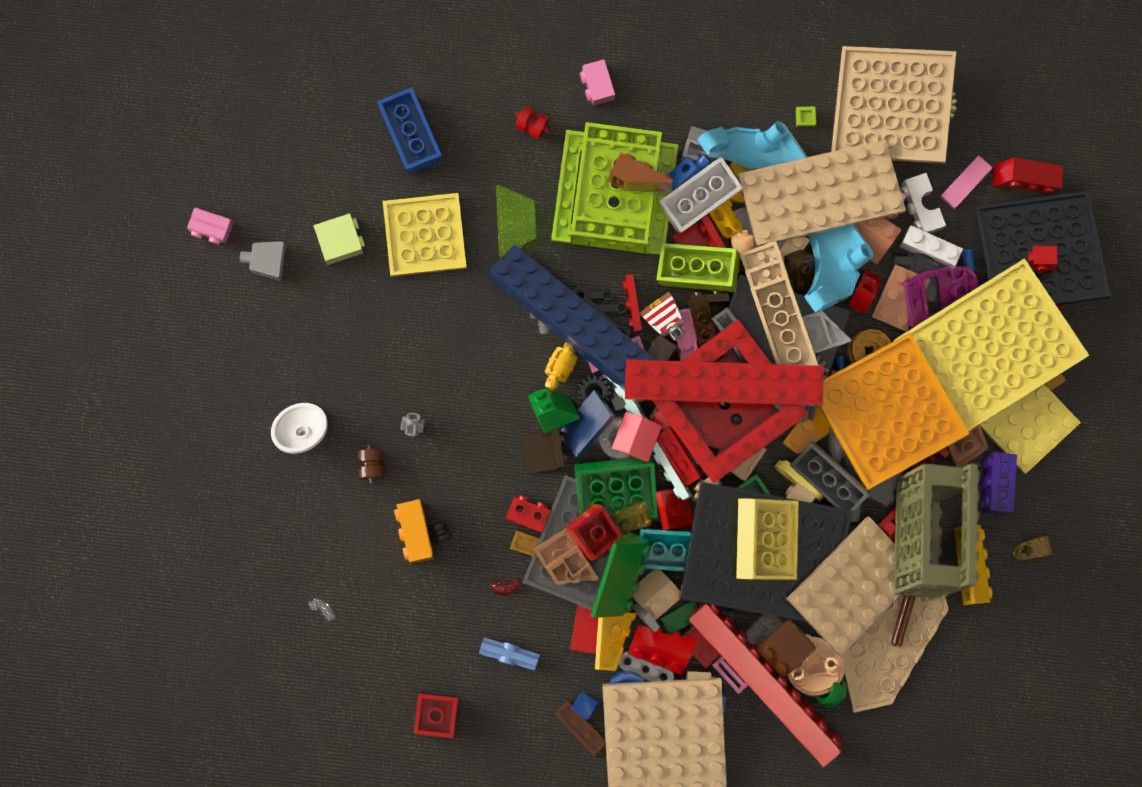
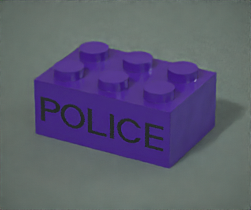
[979,452,1017,515]

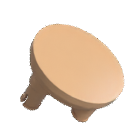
[788,634,845,696]

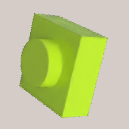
[796,107,816,127]

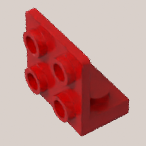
[673,214,726,248]
[683,626,720,669]

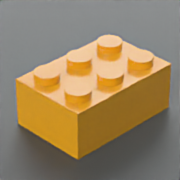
[394,499,434,564]

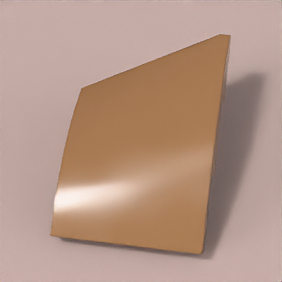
[533,528,599,585]

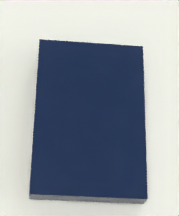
[559,390,615,459]

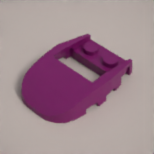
[902,266,979,328]

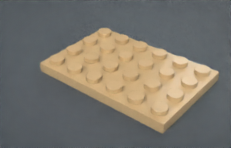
[786,517,899,656]

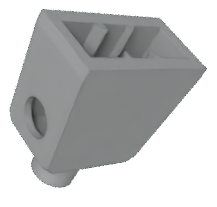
[240,242,286,281]

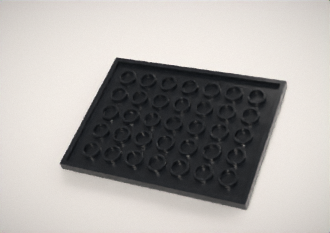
[679,482,852,622]

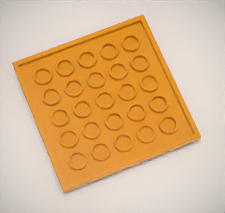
[819,332,970,490]

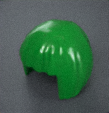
[816,679,847,707]

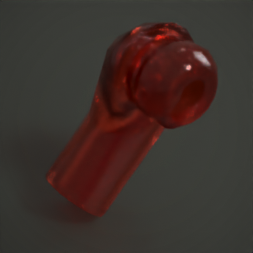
[491,578,521,596]

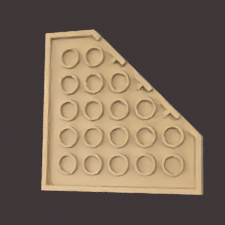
[842,595,949,713]

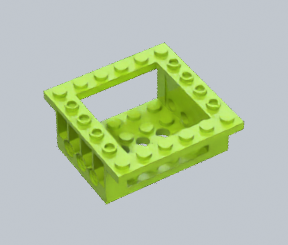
[551,122,678,256]

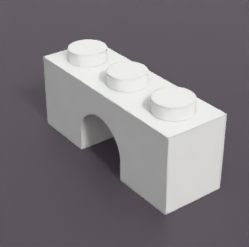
[901,173,946,234]
[899,225,963,267]

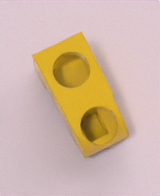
[709,199,743,239]

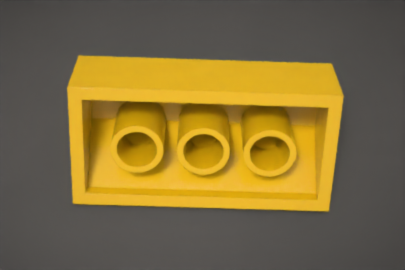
[953,525,992,605]

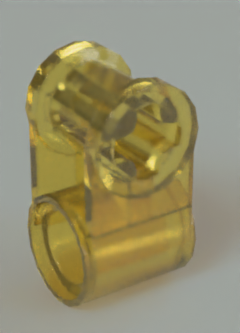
[612,503,652,533]
[1013,535,1054,561]

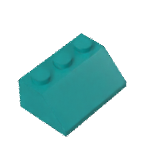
[639,529,691,571]

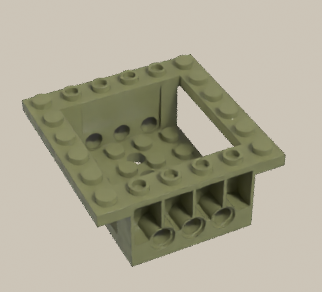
[894,464,980,601]

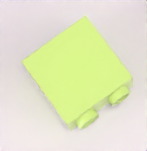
[314,214,365,265]

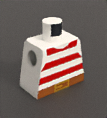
[640,292,685,341]

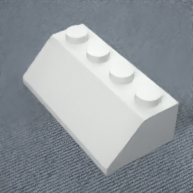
[659,157,743,233]

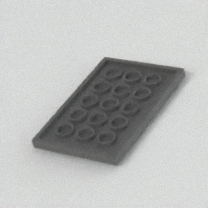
[522,475,630,611]

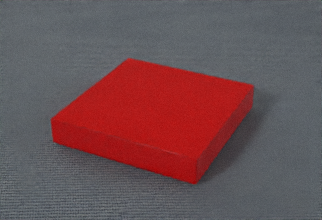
[656,490,693,530]

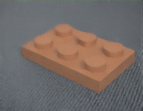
[871,264,930,332]

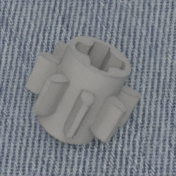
[400,413,425,437]

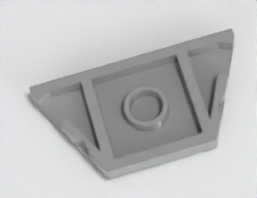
[803,311,851,353]

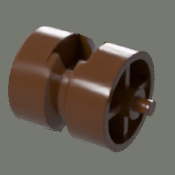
[357,445,384,484]

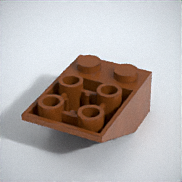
[608,153,673,192]

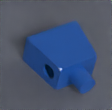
[668,154,712,189]

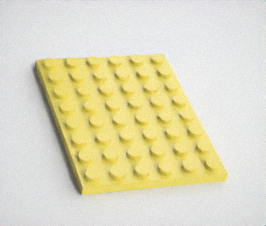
[893,259,1089,431]

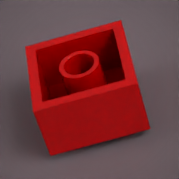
[565,504,623,561]
[414,693,459,738]

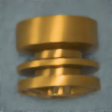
[846,329,891,364]

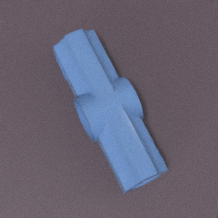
[479,638,540,671]

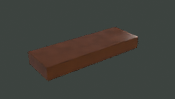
[553,700,606,756]

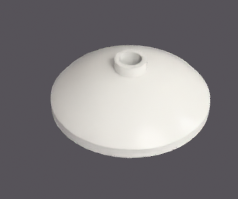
[271,403,328,454]

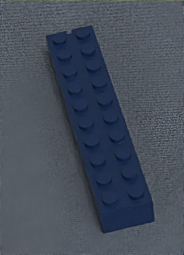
[489,244,657,391]

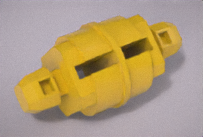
[544,343,578,390]

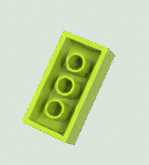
[657,243,741,292]

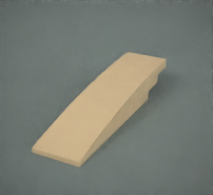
[740,241,826,386]

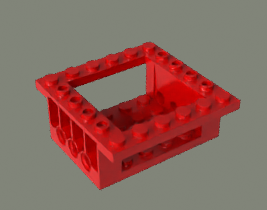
[652,319,809,484]

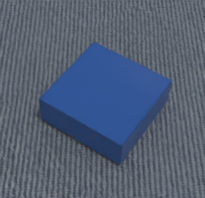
[571,692,598,720]

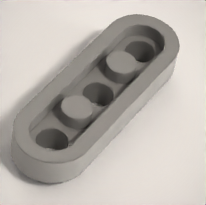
[618,652,674,682]

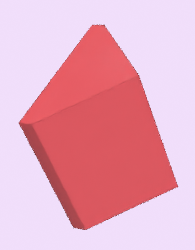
[612,412,662,462]

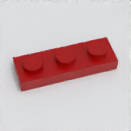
[623,274,642,334]
[657,427,703,486]

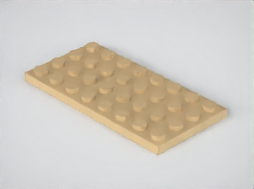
[738,139,906,247]

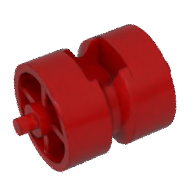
[515,106,550,140]

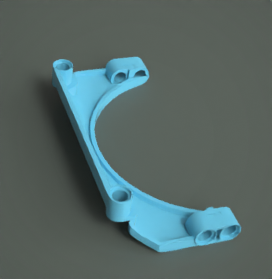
[697,121,874,313]

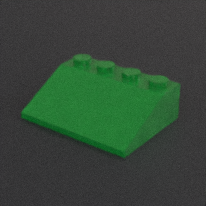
[574,456,658,523]
[591,532,651,618]

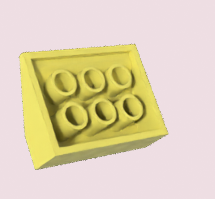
[737,499,799,580]

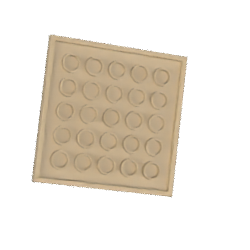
[831,46,956,164]
[602,678,727,787]

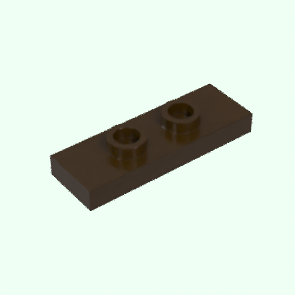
[688,295,716,348]

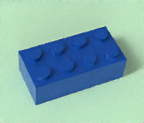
[377,87,443,175]

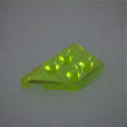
[496,185,536,258]

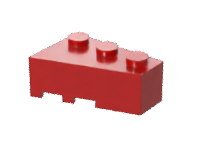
[992,157,1063,194]
[627,625,698,675]

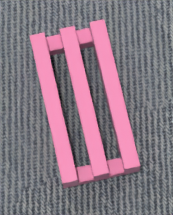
[712,656,748,694]

